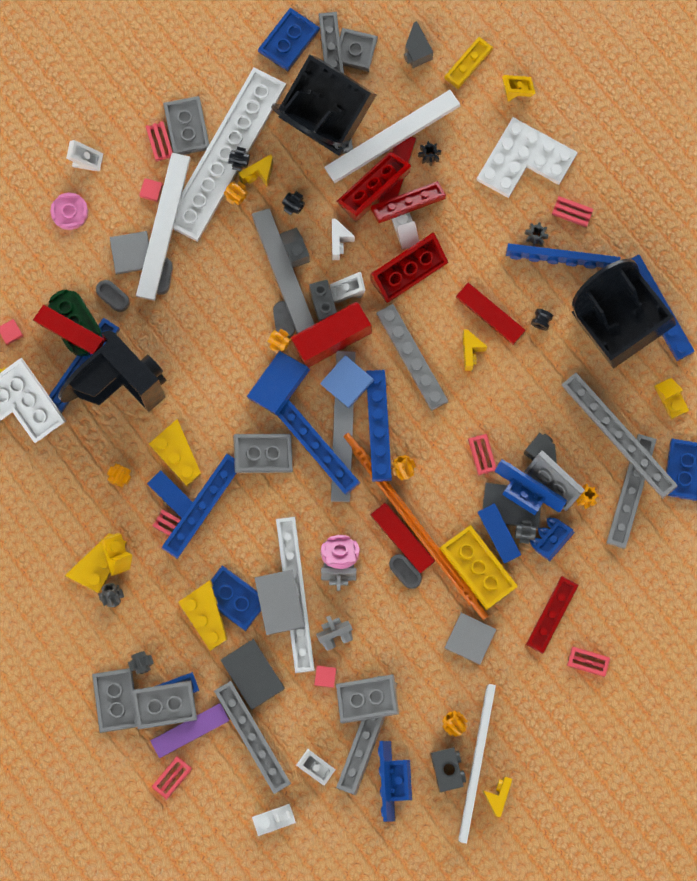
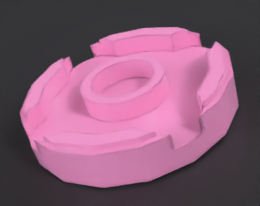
[50,192,88,230]
[321,535,360,569]

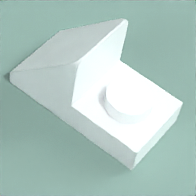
[66,140,103,171]
[391,212,419,250]
[332,219,355,260]
[329,272,365,303]
[296,749,336,786]

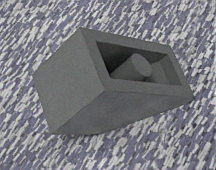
[404,21,434,68]
[280,228,310,268]
[524,433,557,463]

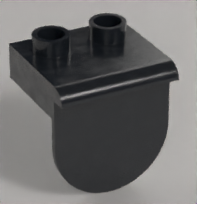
[271,54,377,156]
[572,259,676,369]
[58,331,167,412]

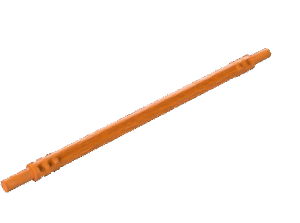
[343,433,489,620]

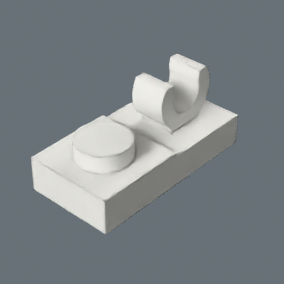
[252,804,296,836]

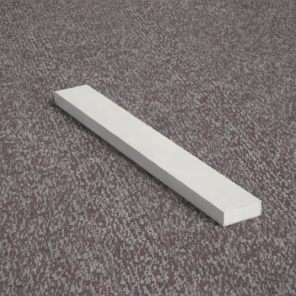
[324,90,460,184]
[136,153,191,301]
[276,517,315,673]
[458,684,496,844]

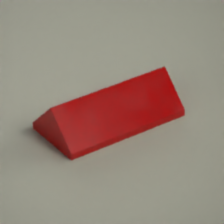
[336,151,411,222]
[371,232,449,303]
[290,301,372,368]

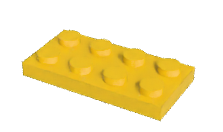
[439,525,518,610]

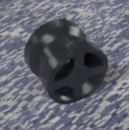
[531,309,553,331]

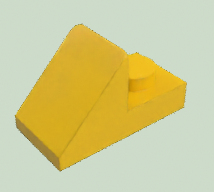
[502,75,536,102]
[239,154,273,187]
[462,329,487,371]
[654,378,689,420]
[101,533,132,576]
[482,777,512,818]

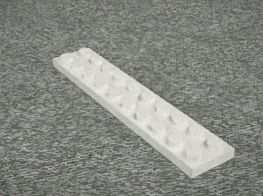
[173,67,286,242]

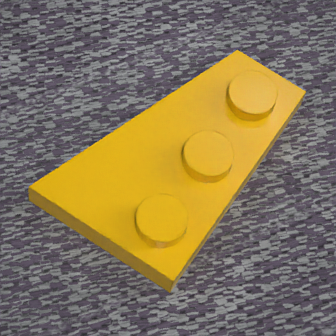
[149,419,201,487]
[64,533,127,593]
[178,580,228,651]

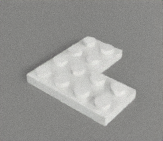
[476,117,578,198]
[0,358,66,443]

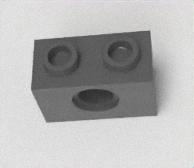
[309,280,337,322]
[430,748,466,792]

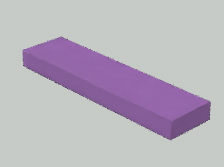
[150,703,230,758]

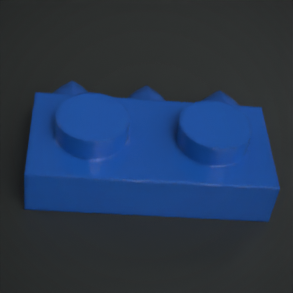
[530,518,575,561]

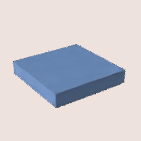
[320,355,374,408]

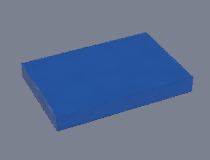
[258,8,320,72]
[247,351,310,415]
[666,438,697,501]
[211,565,261,632]

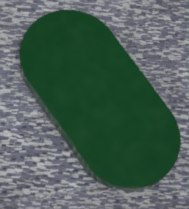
[48,290,103,356]

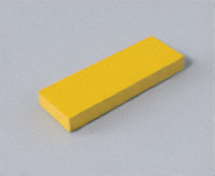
[444,37,493,89]

